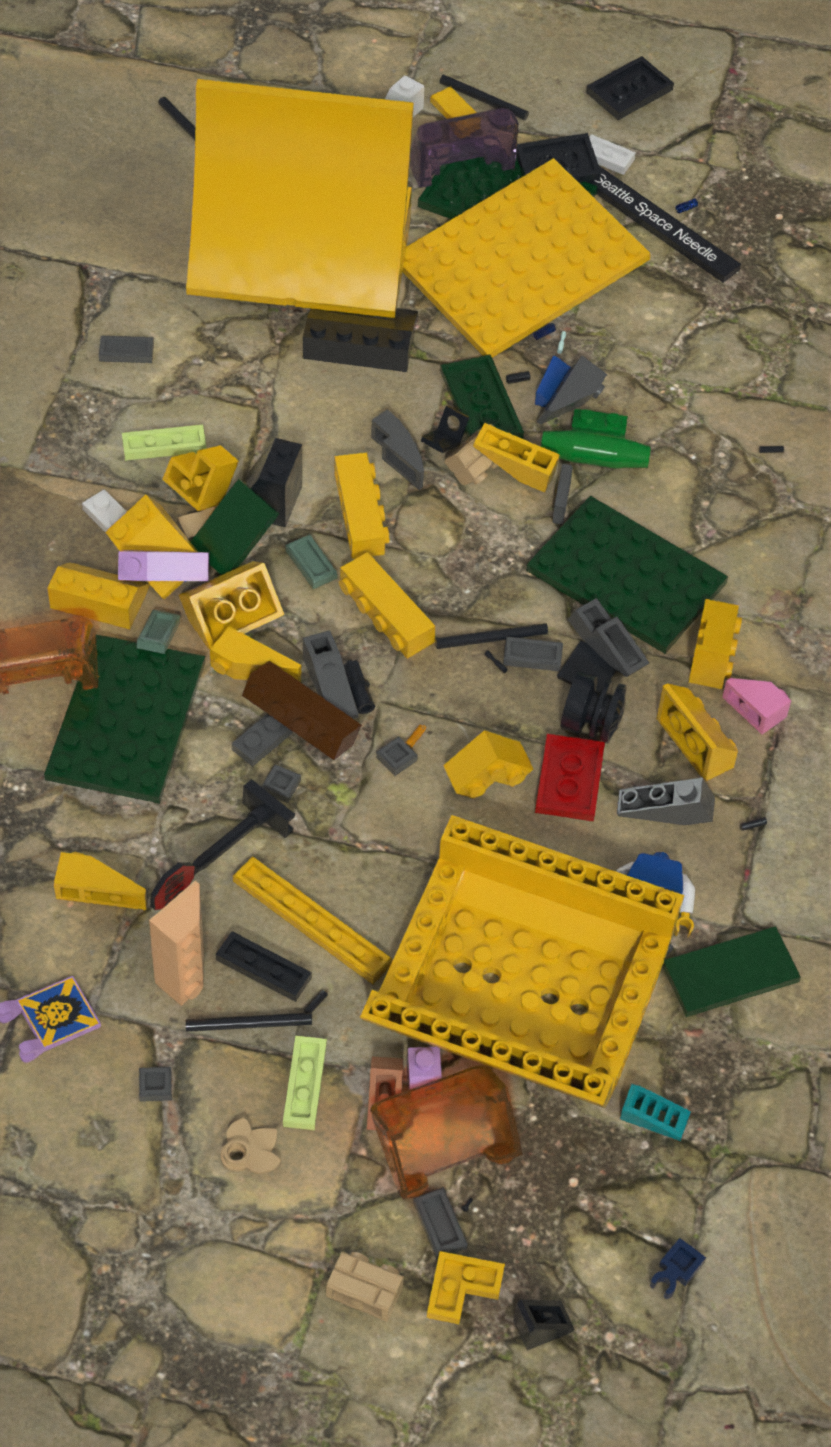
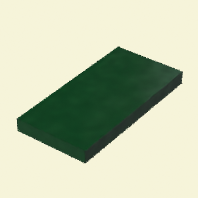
[440,354,524,439]
[662,926,801,1017]

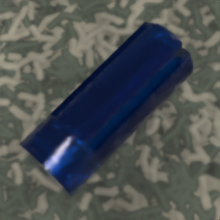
[675,198,698,214]
[533,323,556,340]

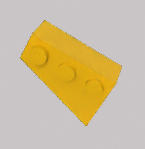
[688,599,742,689]

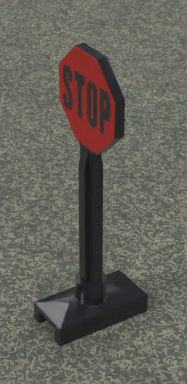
[150,779,295,910]

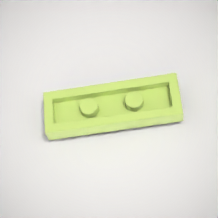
[122,424,206,461]
[283,1035,327,1130]

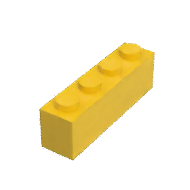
[334,452,390,559]
[339,552,436,659]

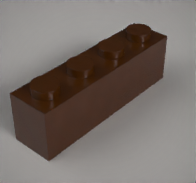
[242,661,362,760]

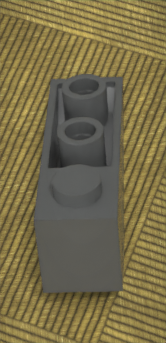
[303,630,358,719]
[617,777,715,825]

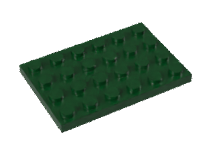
[417,137,598,220]
[526,496,728,654]
[44,634,206,804]

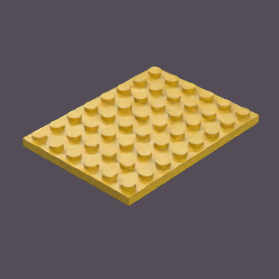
[402,158,651,358]

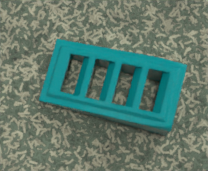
[620,1084,691,1141]

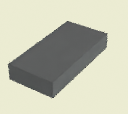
[99,336,154,363]
[552,464,573,525]
[503,636,563,672]
[413,1187,468,1260]

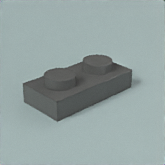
[232,714,293,767]

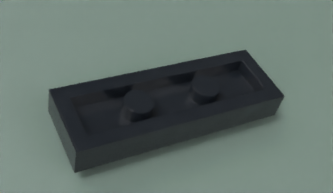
[216,931,312,1002]

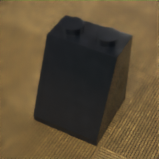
[245,438,302,528]

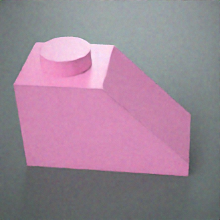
[722,678,791,735]

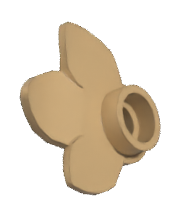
[220,1117,281,1174]

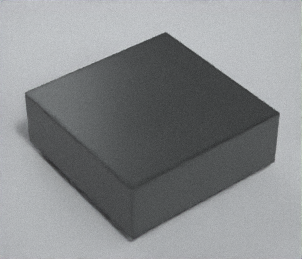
[376,736,418,776]
[261,765,301,803]
[139,1067,172,1102]

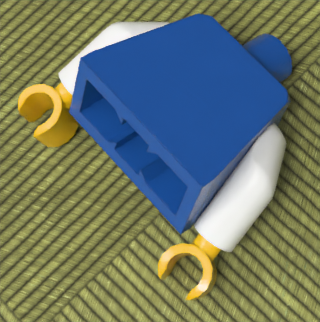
[616,852,695,938]

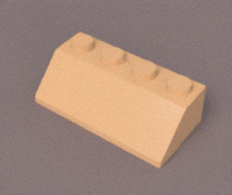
[149,881,204,1006]

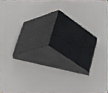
[513,1299,575,1351]

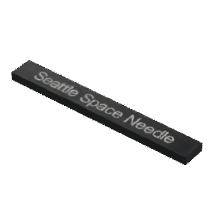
[587,166,741,283]

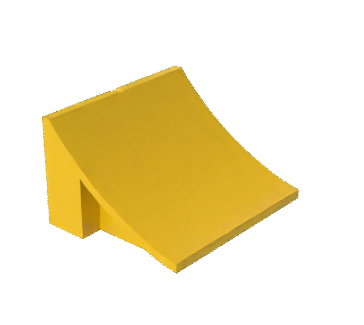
[186,79,414,318]

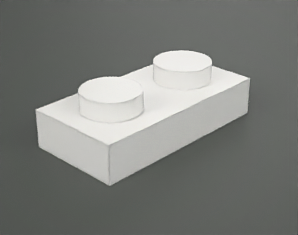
[589,135,636,175]
[82,489,127,532]

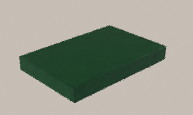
[191,479,280,575]

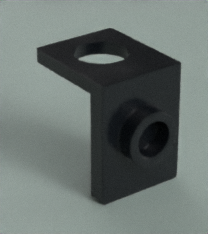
[421,405,470,453]

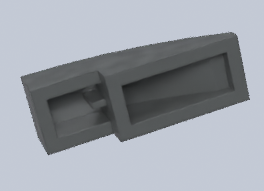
[371,409,424,490]
[567,598,649,677]

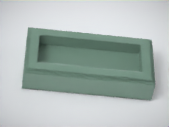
[285,534,338,589]
[137,610,180,654]

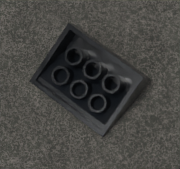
[303,308,418,372]

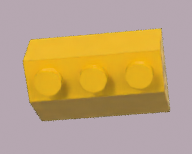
[178,561,285,649]
[47,562,150,630]
[656,683,738,782]

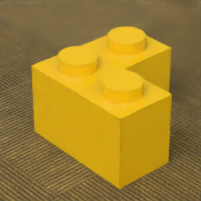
[162,445,239,511]
[443,730,534,799]

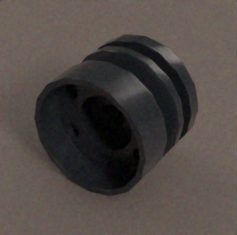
[560,671,627,744]

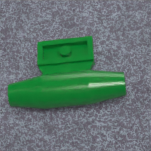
[541,409,651,469]

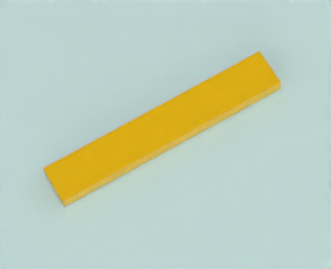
[233,856,393,985]

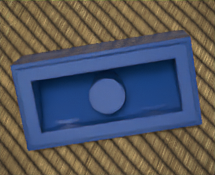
[535,356,571,408]

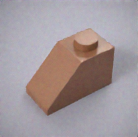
[367,1056,404,1132]

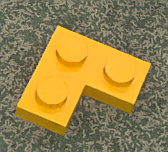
[426,1251,505,1324]

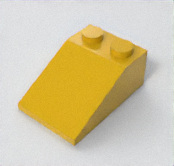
[105,494,198,600]

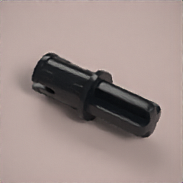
[344,660,375,714]

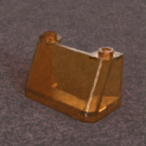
[0,615,98,695]
[370,1066,523,1200]

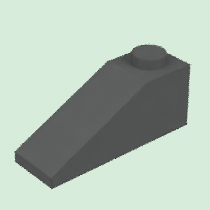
[537,356,607,424]

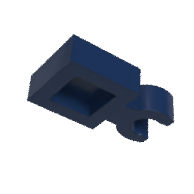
[650,1238,706,1300]

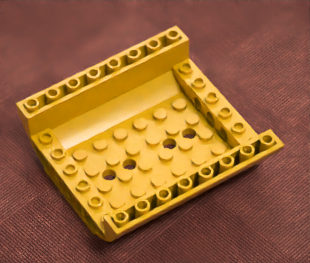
[360,815,685,1108]

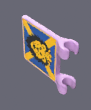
[0,976,101,1063]

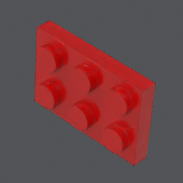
[535,734,605,822]

